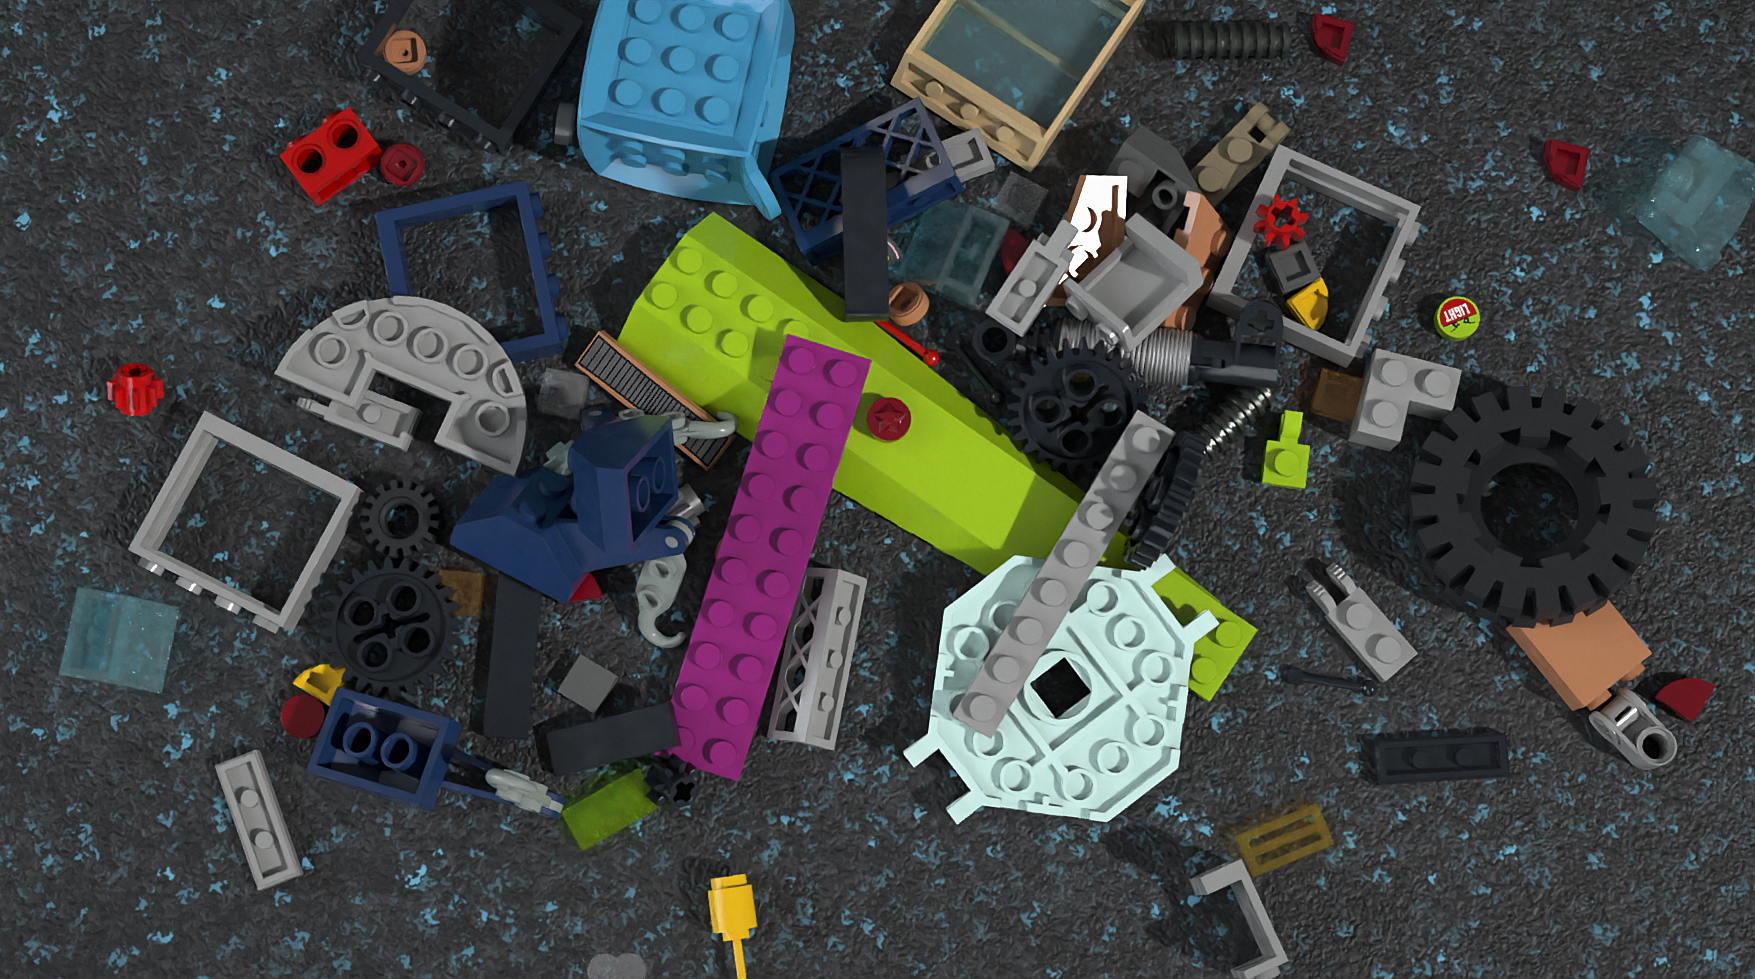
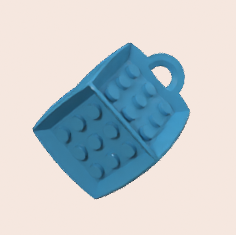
[577,0,795,221]

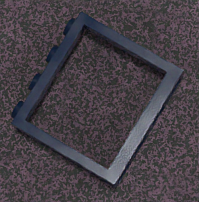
[374,180,569,364]

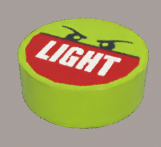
[1434,296,1480,341]

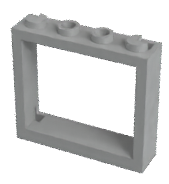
[1205,144,1421,368]
[128,411,367,634]

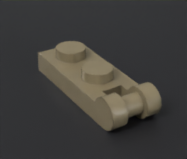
[1190,101,1291,209]

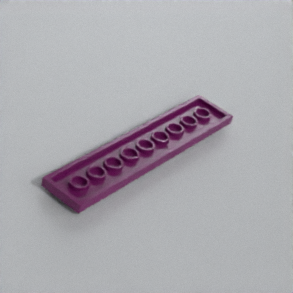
[654,334,872,781]

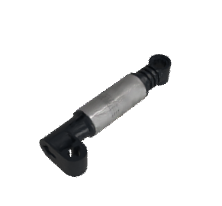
[973,299,1283,389]

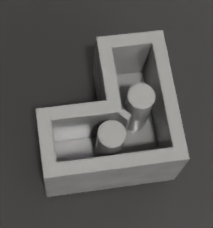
[1348,348,1462,452]

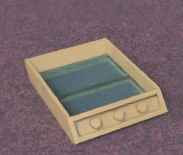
[890,0,1146,173]

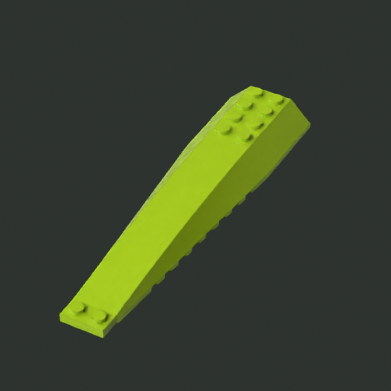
[617,212,1258,703]

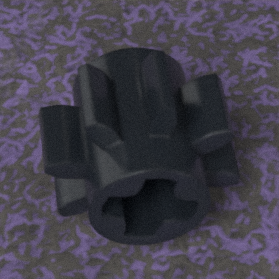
[643,753,701,813]

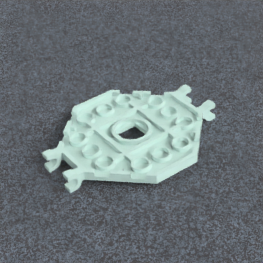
[903,553,1219,825]

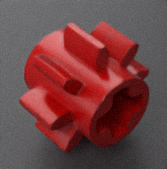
[1252,194,1309,252]
[107,363,163,416]

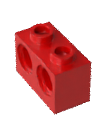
[279,107,384,207]

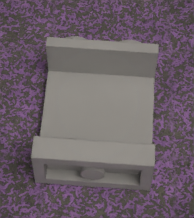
[1189,859,1289,979]

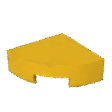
[1285,277,1328,331]
[293,663,347,706]

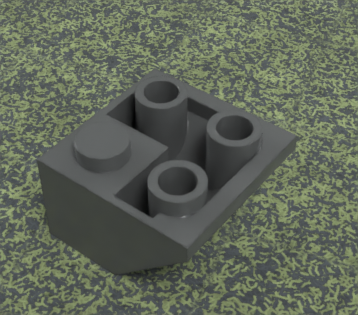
[1104,125,1198,236]

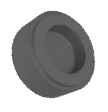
[554,102,577,146]

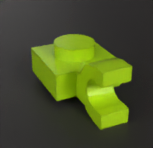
[1260,410,1310,490]

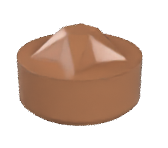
[383,30,427,75]
[889,282,929,326]

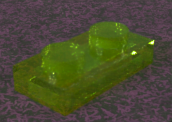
[561,768,661,851]

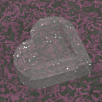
[587,953,647,979]

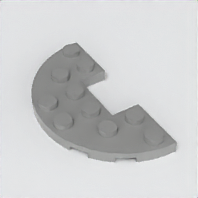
[274,296,528,478]

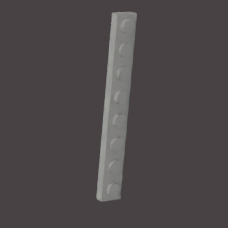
[952,410,1176,739]

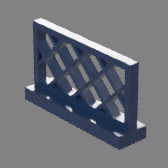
[768,96,965,267]

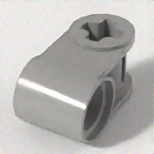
[1589,686,1677,770]

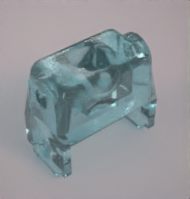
[1635,135,1755,271]

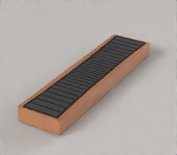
[575,330,736,471]

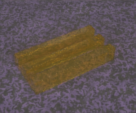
[1234,803,1335,878]

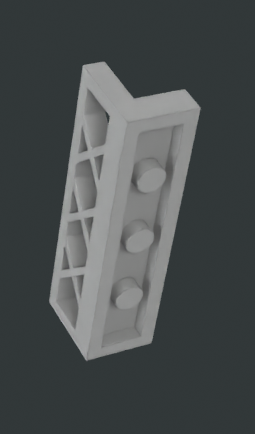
[767,567,867,751]

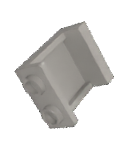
[1062,213,1204,353]

